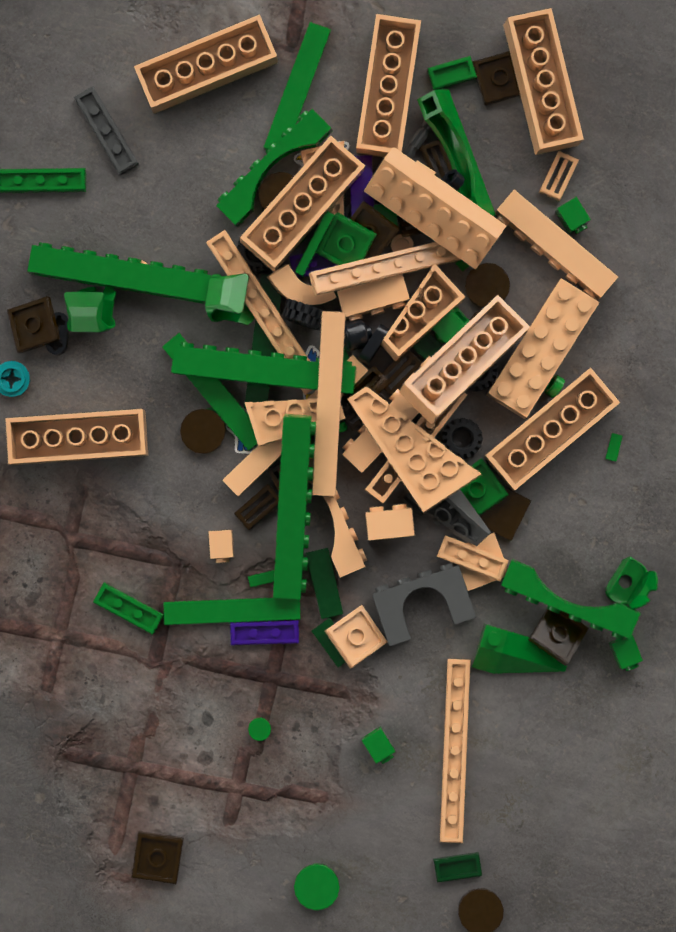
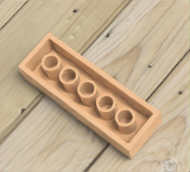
[503,8,584,155]
[356,14,421,157]
[134,15,278,114]
[240,136,365,272]
[364,147,506,270]
[487,278,600,419]
[399,295,530,424]
[483,368,620,491]
[6,409,148,465]

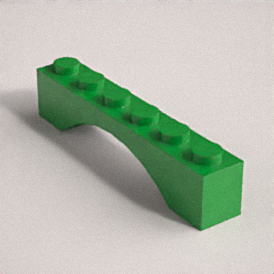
[417,89,496,217]
[216,109,333,227]
[501,559,641,640]

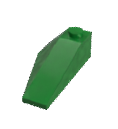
[472,623,567,674]

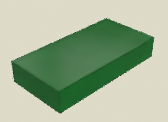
[427,56,477,90]

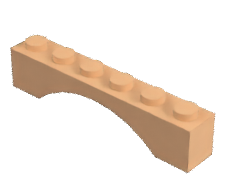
[308,442,367,578]

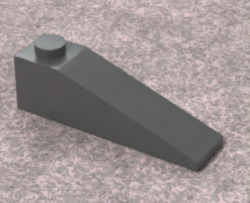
[398,488,491,546]

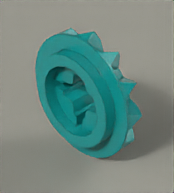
[0,361,31,397]

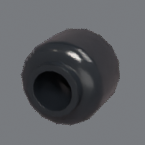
[344,320,372,351]

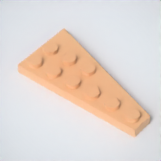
[348,386,481,513]

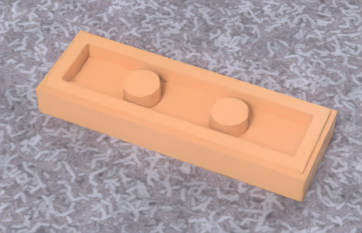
[437,535,509,582]

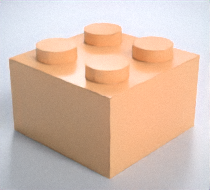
[365,504,415,540]

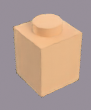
[209,530,234,563]

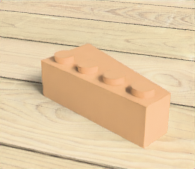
[381,263,465,361]

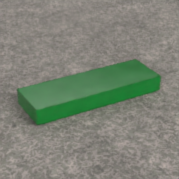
[295,211,335,276]
[93,582,164,635]

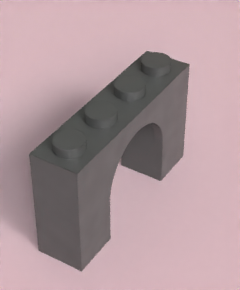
[372,562,476,646]

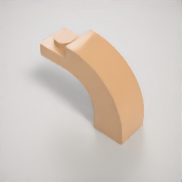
[267,264,337,305]

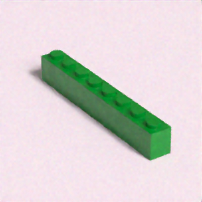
[27,242,211,304]
[171,342,357,395]
[273,414,316,600]

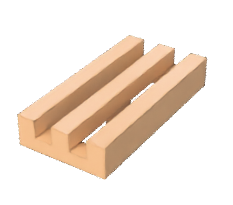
[539,151,579,201]

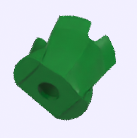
[205,273,255,326]
[64,287,117,333]
[605,556,658,610]

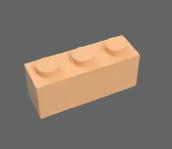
[337,274,410,321]

